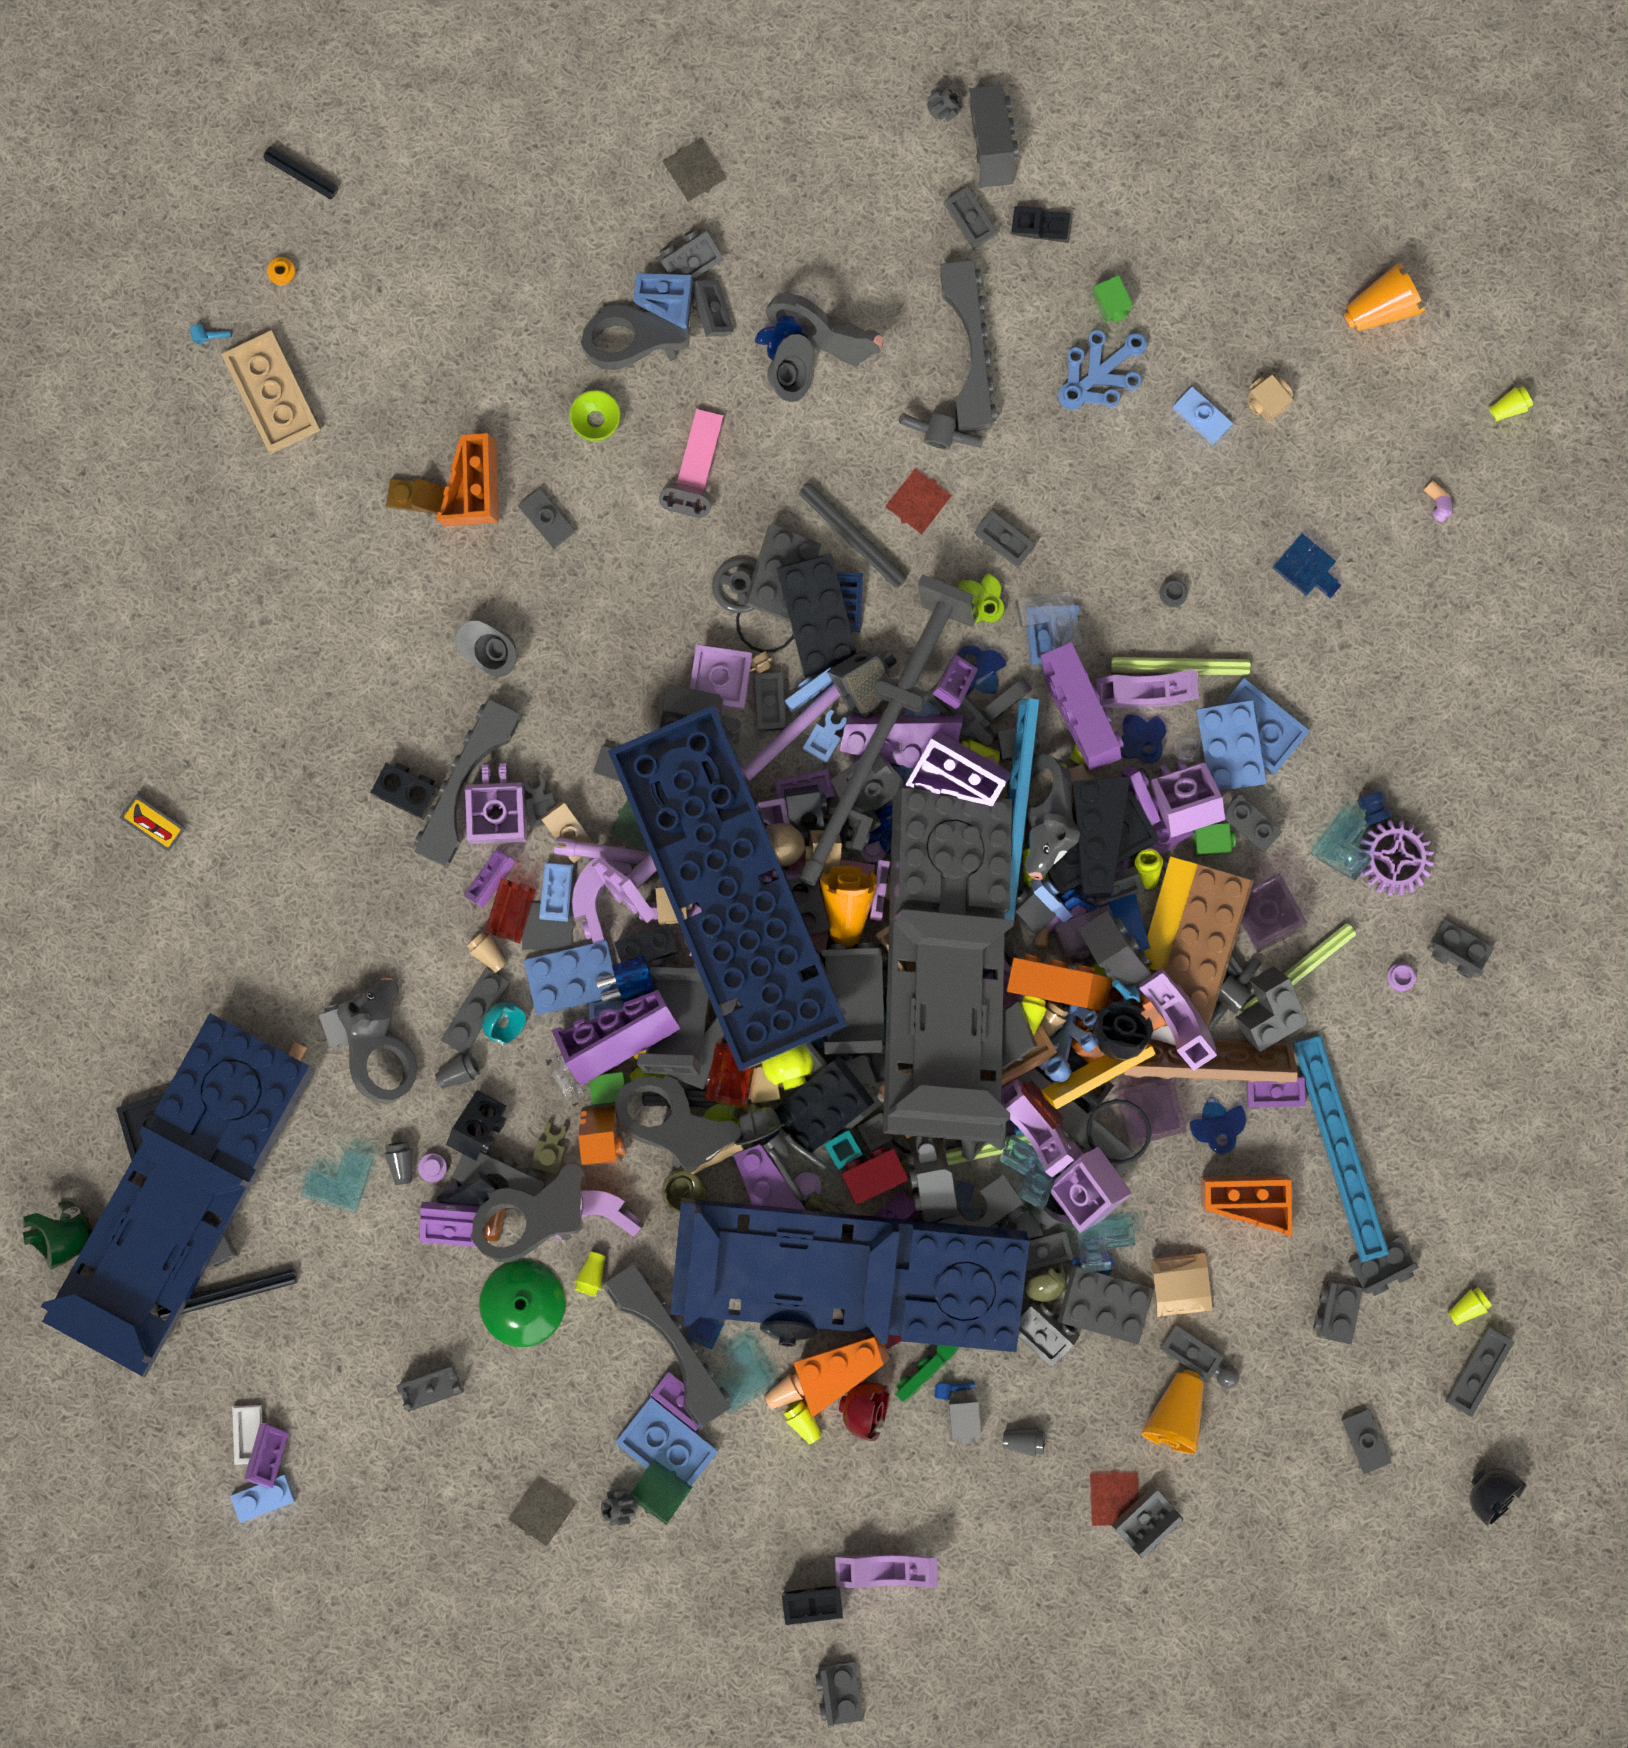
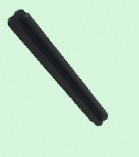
[157,1269,297,1319]

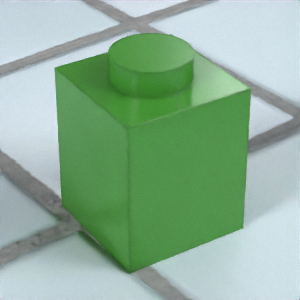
[1092,275,1133,323]
[1193,823,1236,856]
[589,1072,631,1106]

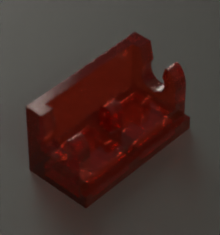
[485,878,536,944]
[705,1043,754,1107]

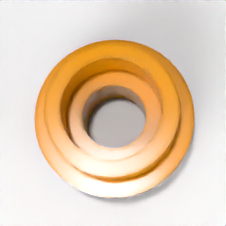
[267,257,295,285]

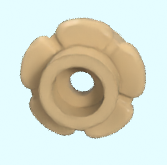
[750,651,773,674]

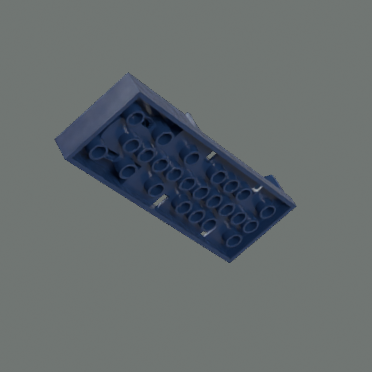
[608,705,848,1071]
[41,1013,315,1377]
[670,1198,1029,1352]

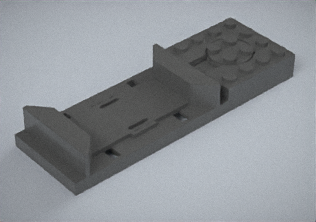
[883,788,1014,1142]

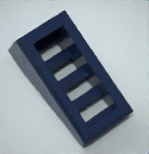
[836,572,863,632]

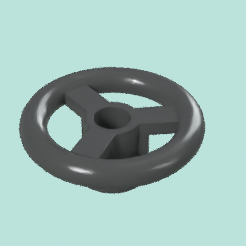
[712,558,756,613]

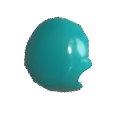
[482,1001,526,1045]

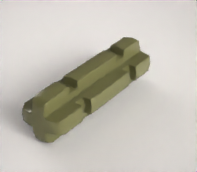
[805,1192,854,1234]

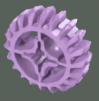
[1357,820,1434,896]

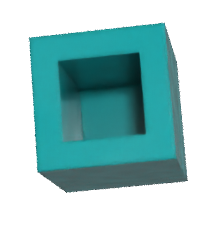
[824,1130,866,1171]

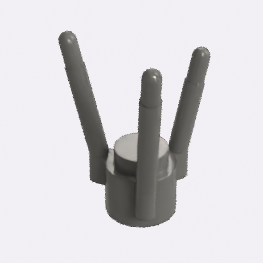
[762,1132,827,1201]

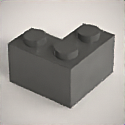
[1235,966,1308,1052]

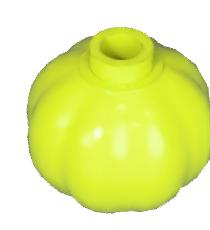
[762,1045,814,1090]

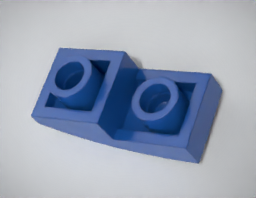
[1108,893,1150,952]

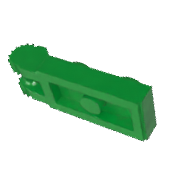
[895,1345,958,1403]

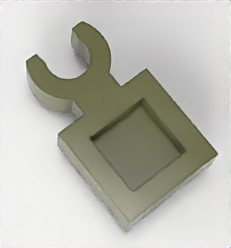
[530,1122,567,1175]

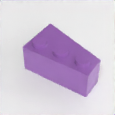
[905,731,1012,806]

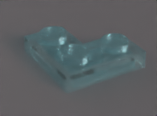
[1310,809,1372,881]
[1000,1135,1057,1210]
[300,1150,374,1213]
[1074,1217,1135,1272]
[721,1335,778,1415]

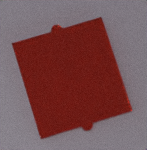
[885,469,951,534]
[1020,1080,1064,1129]
[1090,1471,1139,1526]

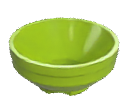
[569,390,620,442]

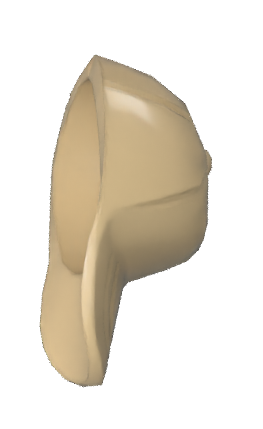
[766,823,805,867]

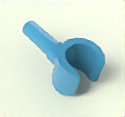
[190,324,231,344]
[1112,980,1140,1004]

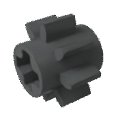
[927,85,961,121]
[601,1490,637,1526]

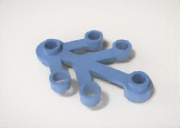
[1058,330,1147,410]
[1038,1002,1098,1082]

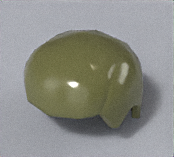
[662,1169,707,1213]
[1024,1265,1067,1302]

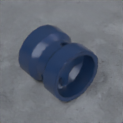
[1357,790,1394,827]

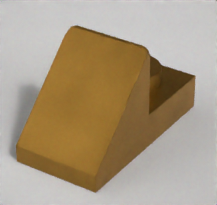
[386,478,445,514]

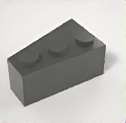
[970,85,1019,188]
[1078,910,1152,988]

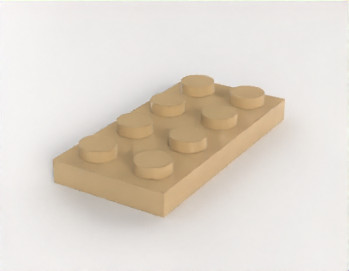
[221,330,321,455]

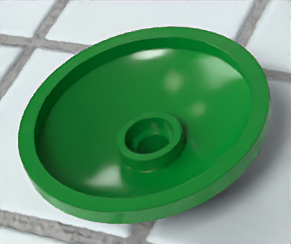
[479,1261,565,1347]

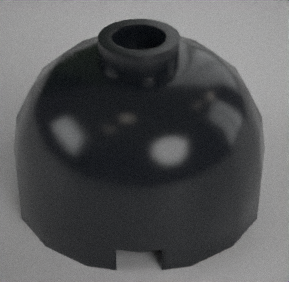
[1093,1002,1153,1060]
[1470,1468,1527,1526]

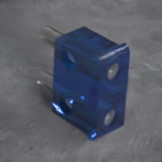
[596,955,655,1005]

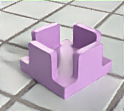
[690,645,752,711]

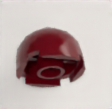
[839,1382,889,1441]

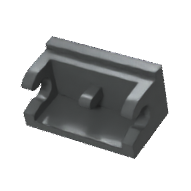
[396,1366,463,1412]

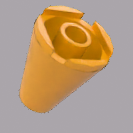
[1343,262,1425,331]
[820,865,878,948]
[1142,1370,1204,1454]

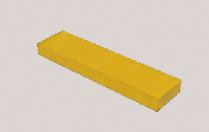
[1144,856,1198,971]
[1041,1044,1155,1109]

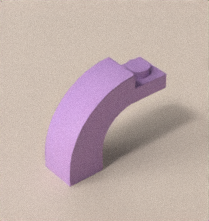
[1096,670,1199,708]
[572,845,632,943]
[1139,968,1217,1071]
[1001,1078,1074,1177]
[554,1190,642,1240]
[835,1553,938,1589]

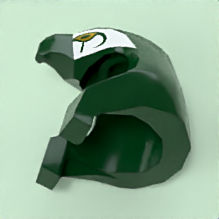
[22,1201,92,1270]

